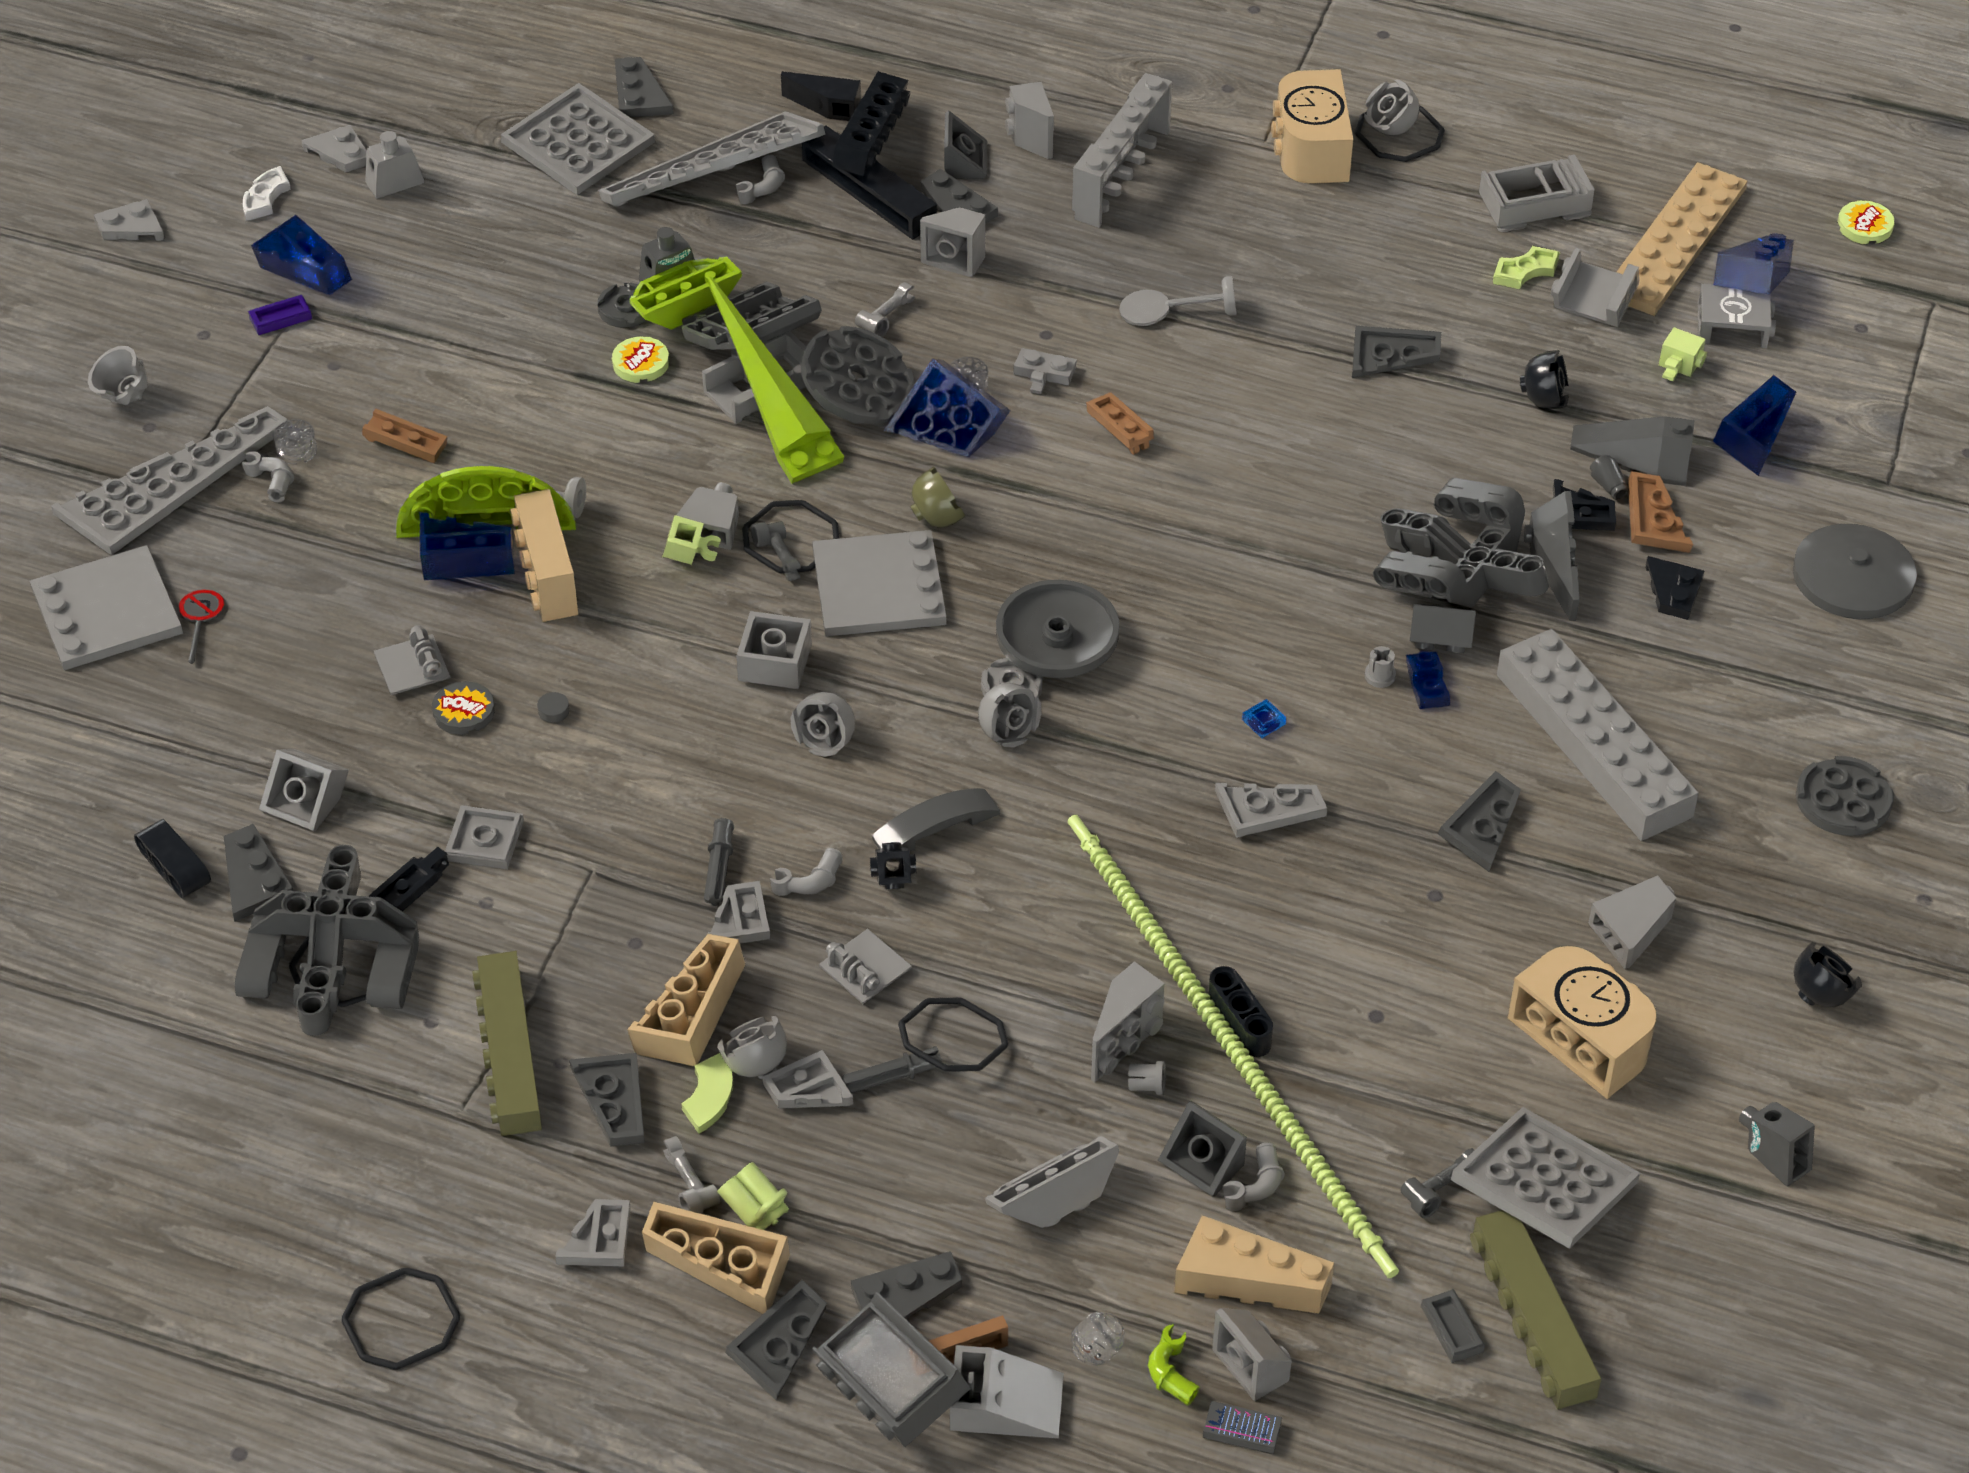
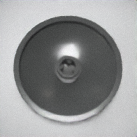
[1793,524,1917,619]
[996,580,1119,678]

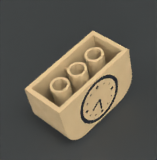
[1271,69,1353,183]
[1508,946,1656,1099]

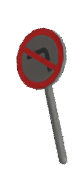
[179,589,225,664]

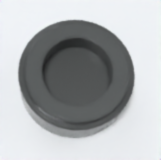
[537,692,569,723]

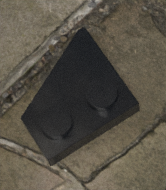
[1553,479,1616,531]
[1645,556,1705,620]

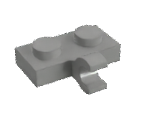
[1013,348,1077,394]

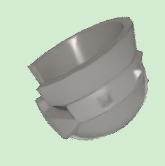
[88,346,147,405]

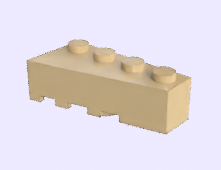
[627,934,745,1066]
[642,1202,790,1314]
[1174,1215,1334,1313]

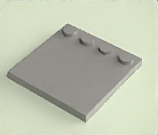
[501,83,655,195]
[812,530,946,637]
[30,545,183,670]
[1451,1107,1640,1249]

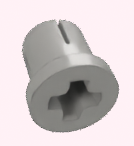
[1365,646,1396,688]
[1128,1061,1166,1095]

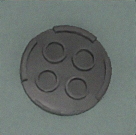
[1796,756,1894,836]

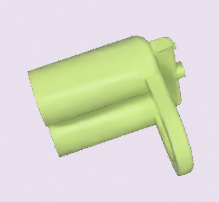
[717,1162,789,1230]

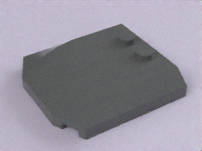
[682,281,822,350]

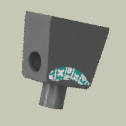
[639,227,695,282]
[1739,1102,1815,1187]

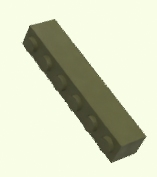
[472,950,542,1136]
[1470,1210,1601,1410]

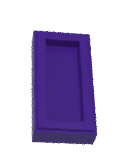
[248,295,312,336]

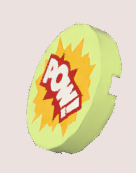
[1838,200,1894,244]
[612,336,669,383]

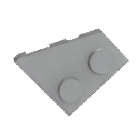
[94,199,164,241]

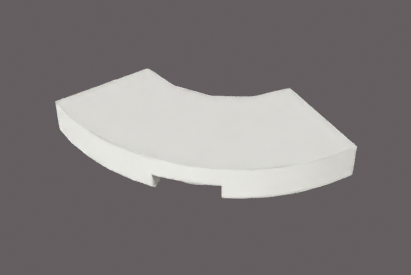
[243,166,291,221]

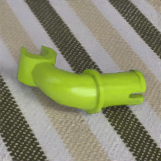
[1148,1324,1200,1406]

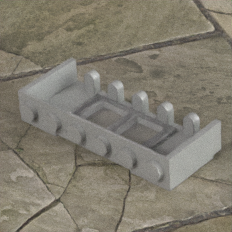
[1072,73,1172,228]

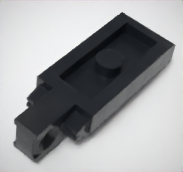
[369,847,449,912]

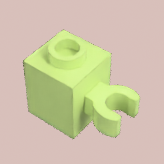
[1659,327,1707,381]
[662,515,721,565]

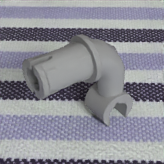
[736,155,785,204]
[242,451,294,502]
[770,848,843,896]
[1223,1143,1285,1211]

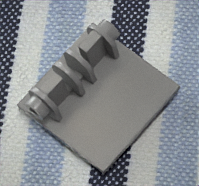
[373,625,450,695]
[819,928,912,1004]

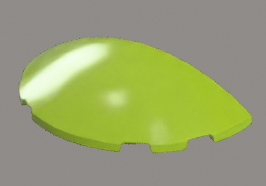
[396,466,576,538]

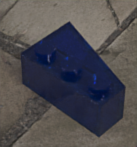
[251,215,352,295]
[1714,233,1794,295]
[1713,375,1797,476]

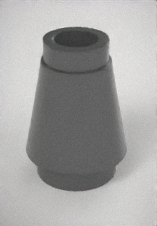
[1590,455,1629,500]

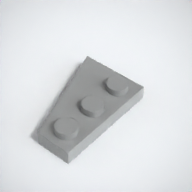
[1215,783,1327,838]

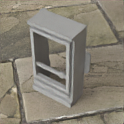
[1479,155,1595,232]
[702,331,806,424]

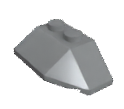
[985,1136,1119,1228]

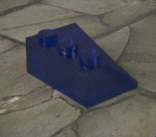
[884,358,1011,457]

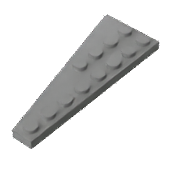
[598,111,825,206]
[51,406,289,555]

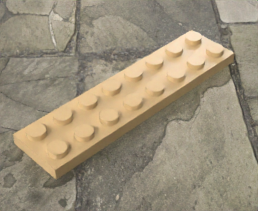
[1617,162,1748,316]

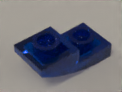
[1406,651,1450,709]

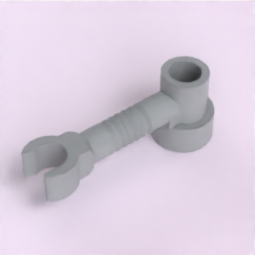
[855,282,915,337]
[663,1136,720,1214]

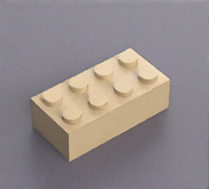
[510,489,578,622]

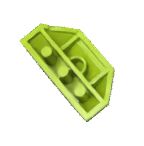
[630,256,742,330]

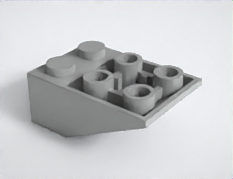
[1091,961,1165,1083]
[950,1345,1064,1439]

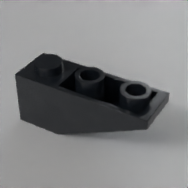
[781,71,861,121]

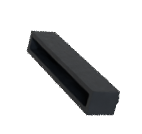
[802,125,937,240]

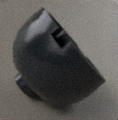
[1520,350,1569,409]
[1793,942,1862,1007]

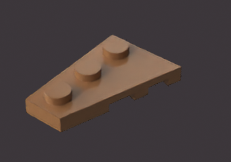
[1628,471,1693,553]

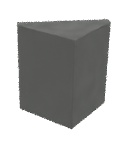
[944,110,987,179]
[1158,1101,1247,1196]

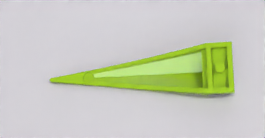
[708,276,844,484]

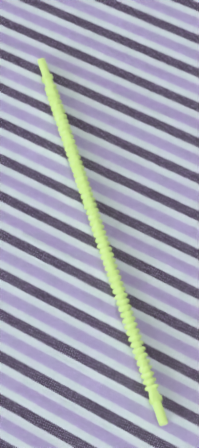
[1067,815,1399,1278]

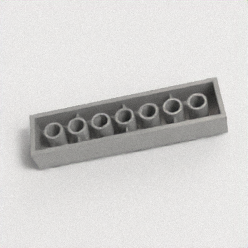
[1497,628,1699,841]

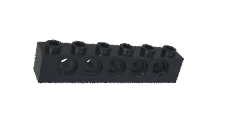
[832,71,910,176]

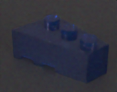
[420,512,515,581]

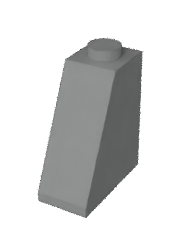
[1588,875,1676,969]

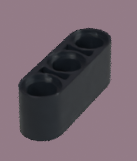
[134,819,211,898]
[1208,966,1273,1057]

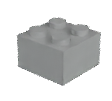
[736,611,812,689]

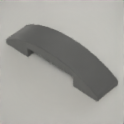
[872,788,1000,861]

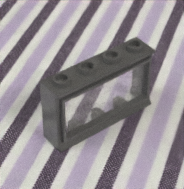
[812,1292,971,1447]

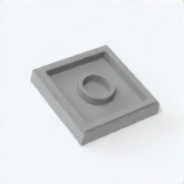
[445,805,524,870]

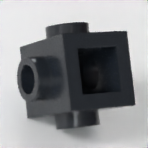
[870,842,917,889]

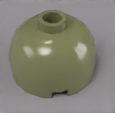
[910,467,965,528]

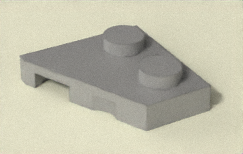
[301,125,367,172]
[708,881,770,944]
[762,1050,853,1109]
[556,1199,631,1267]

